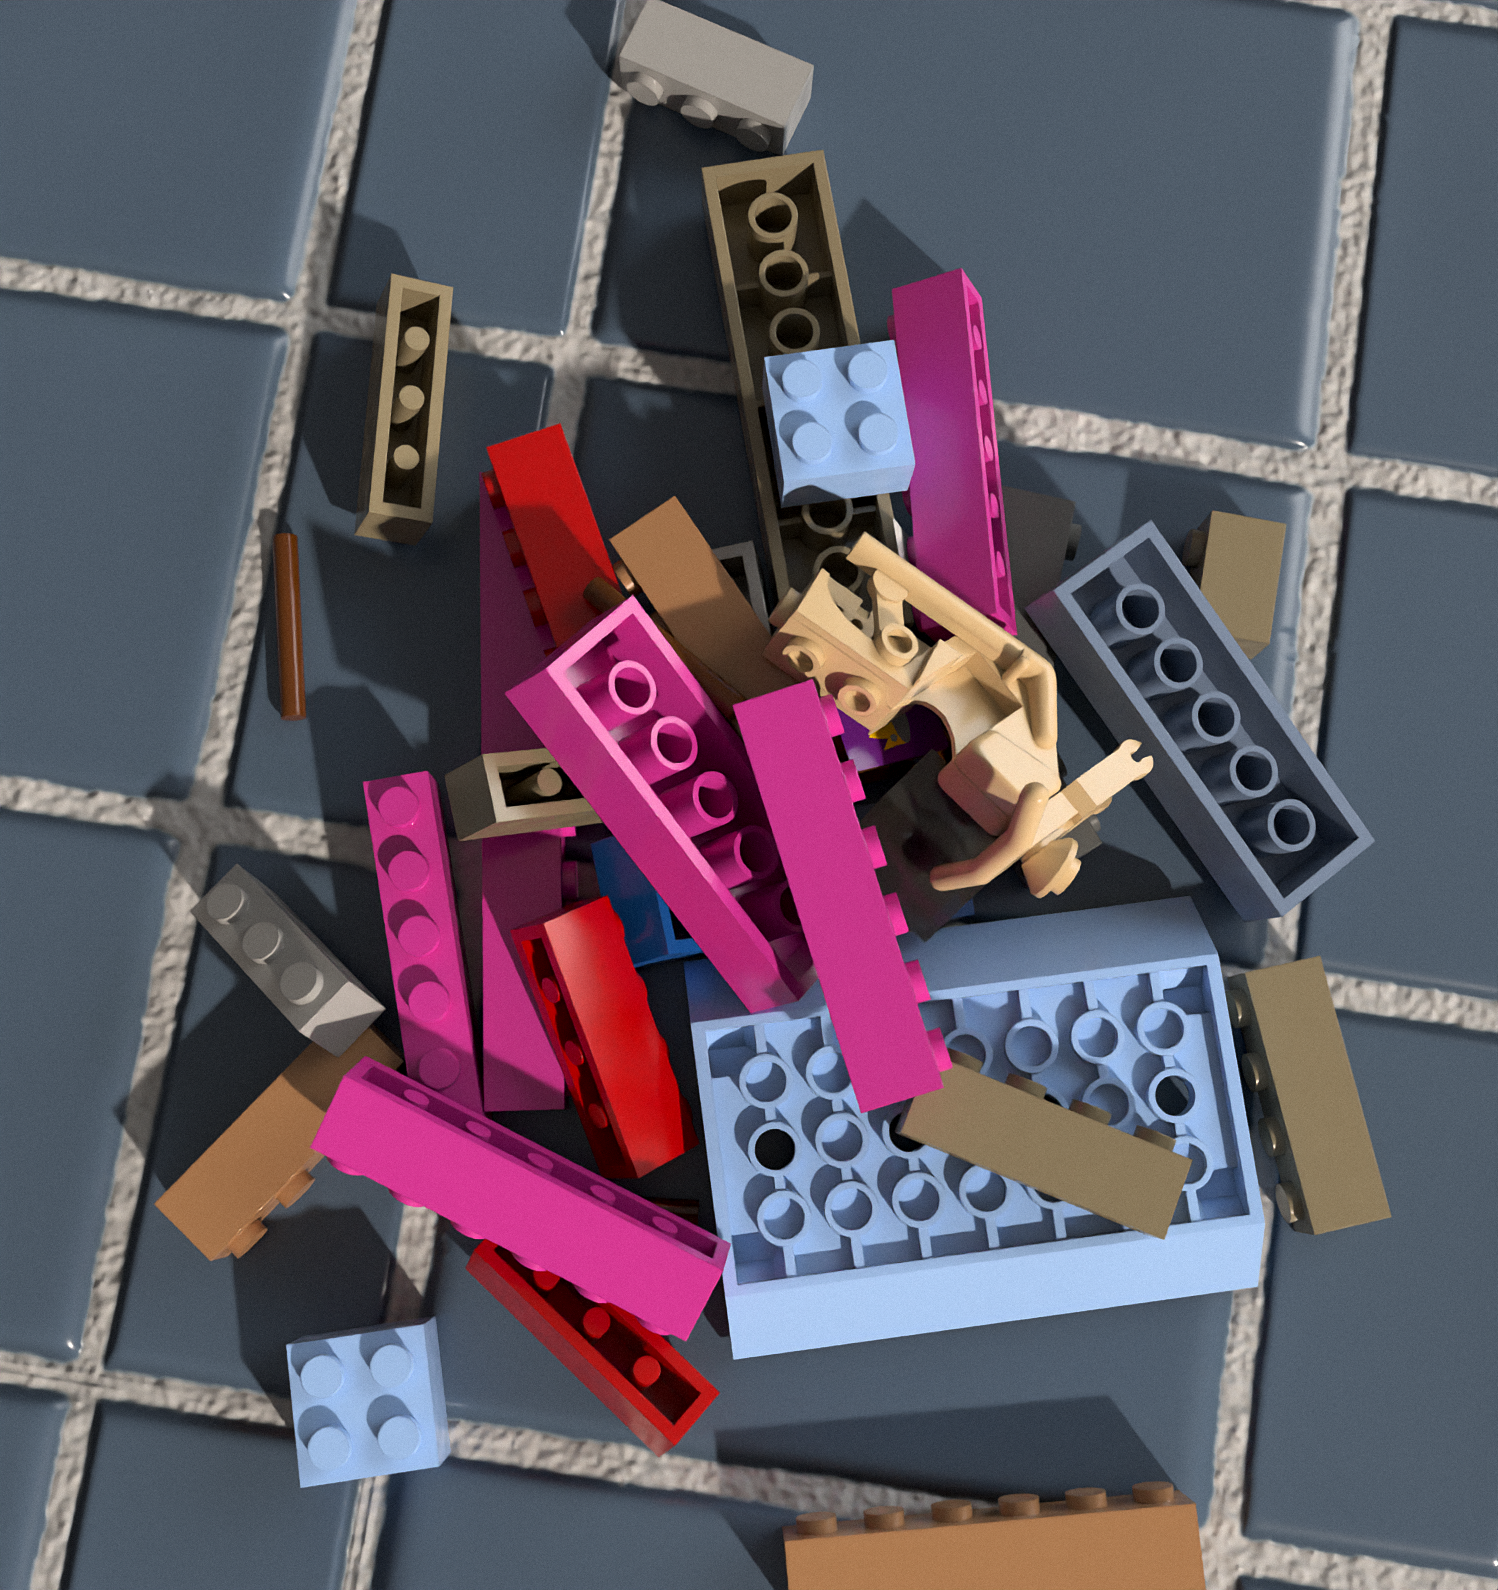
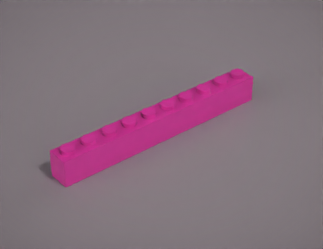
[479,472,578,1112]

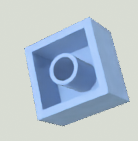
[762,340,915,508]
[286,1316,451,1488]

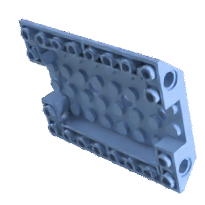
[683,896,1265,1360]

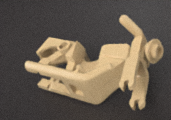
[761,531,1153,898]

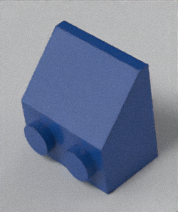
[591,835,706,968]

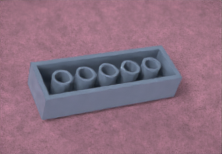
[1024,520,1375,922]

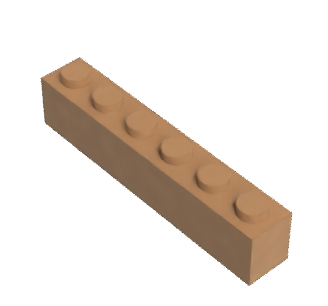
[782,1481,1206,1590]

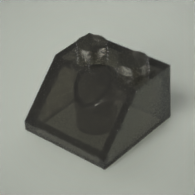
[859,748,999,943]

